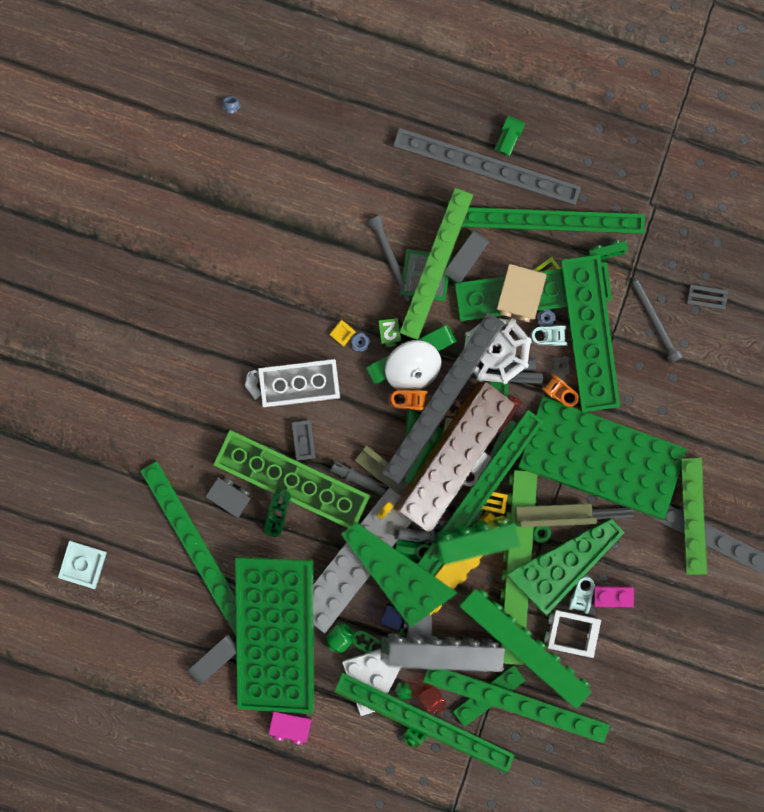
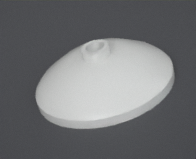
[385,340,441,391]

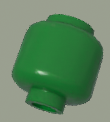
[326,624,354,653]

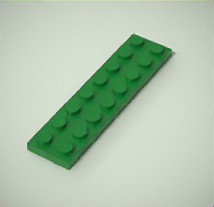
[561,254,620,412]
[455,262,612,322]

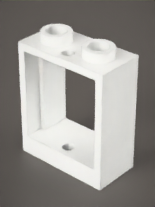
[544,609,601,658]

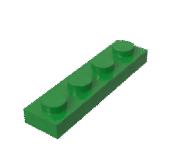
[453,664,526,727]

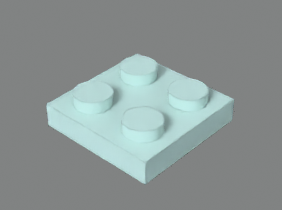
[58,541,107,589]

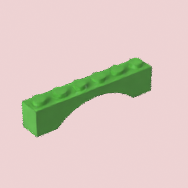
[682,458,707,575]

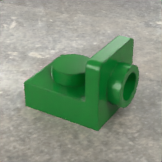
[401,728,427,748]

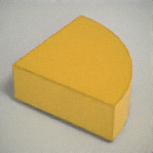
[376,502,394,521]

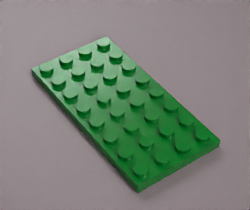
[518,397,687,520]
[235,557,314,714]

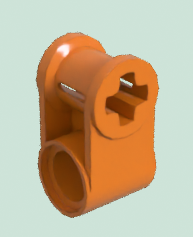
[541,374,578,407]
[390,390,427,410]

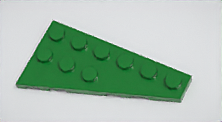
[506,519,625,615]
[341,522,457,627]

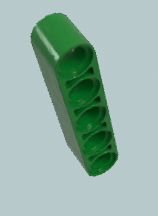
[365,325,457,385]

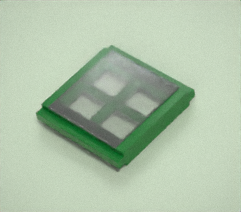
[400,249,452,302]

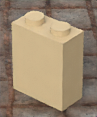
[496,264,547,322]

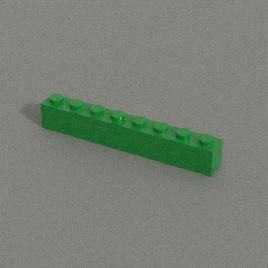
[459,587,592,709]

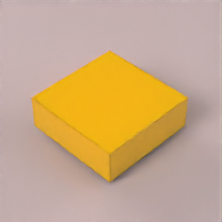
[329,320,356,347]

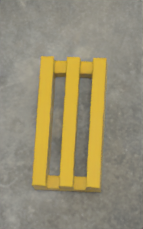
[470,487,508,514]

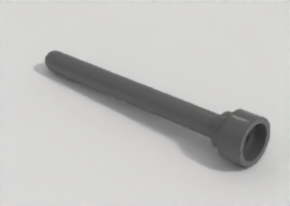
[367,215,412,303]
[632,279,684,364]

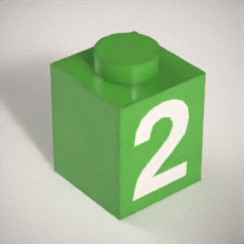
[379,318,401,347]

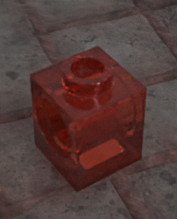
[418,685,447,715]

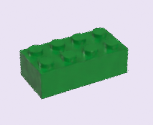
[433,516,520,565]

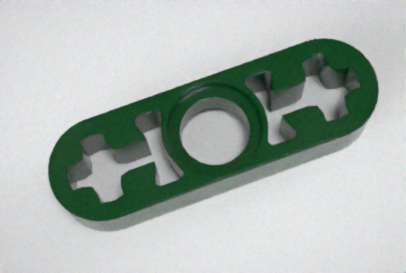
[264,489,291,537]

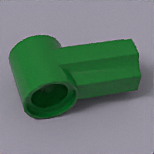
[495,115,525,157]
[396,540,430,560]

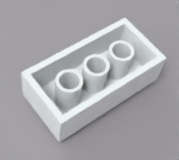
[259,359,340,408]

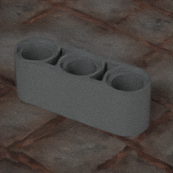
[444,230,490,284]
[187,634,237,685]

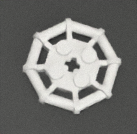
[464,318,532,384]

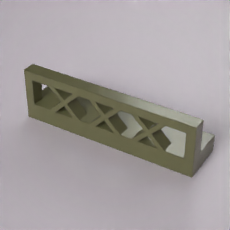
[355,445,411,496]
[515,504,597,527]

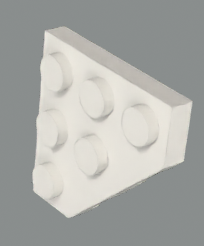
[342,649,401,716]

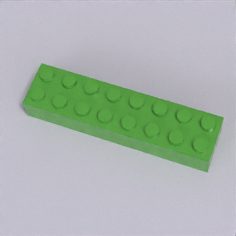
[214,430,370,528]

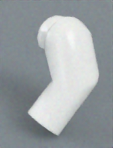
[245,370,261,400]

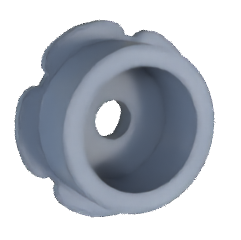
[222,96,241,113]
[537,309,556,327]
[351,333,370,352]

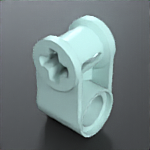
[530,326,567,346]
[569,575,595,614]

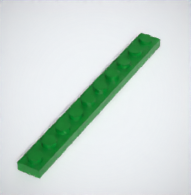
[461,208,645,234]
[418,410,544,576]
[141,461,237,637]
[423,668,610,743]
[334,673,514,773]

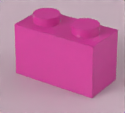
[592,586,634,607]
[269,711,312,745]

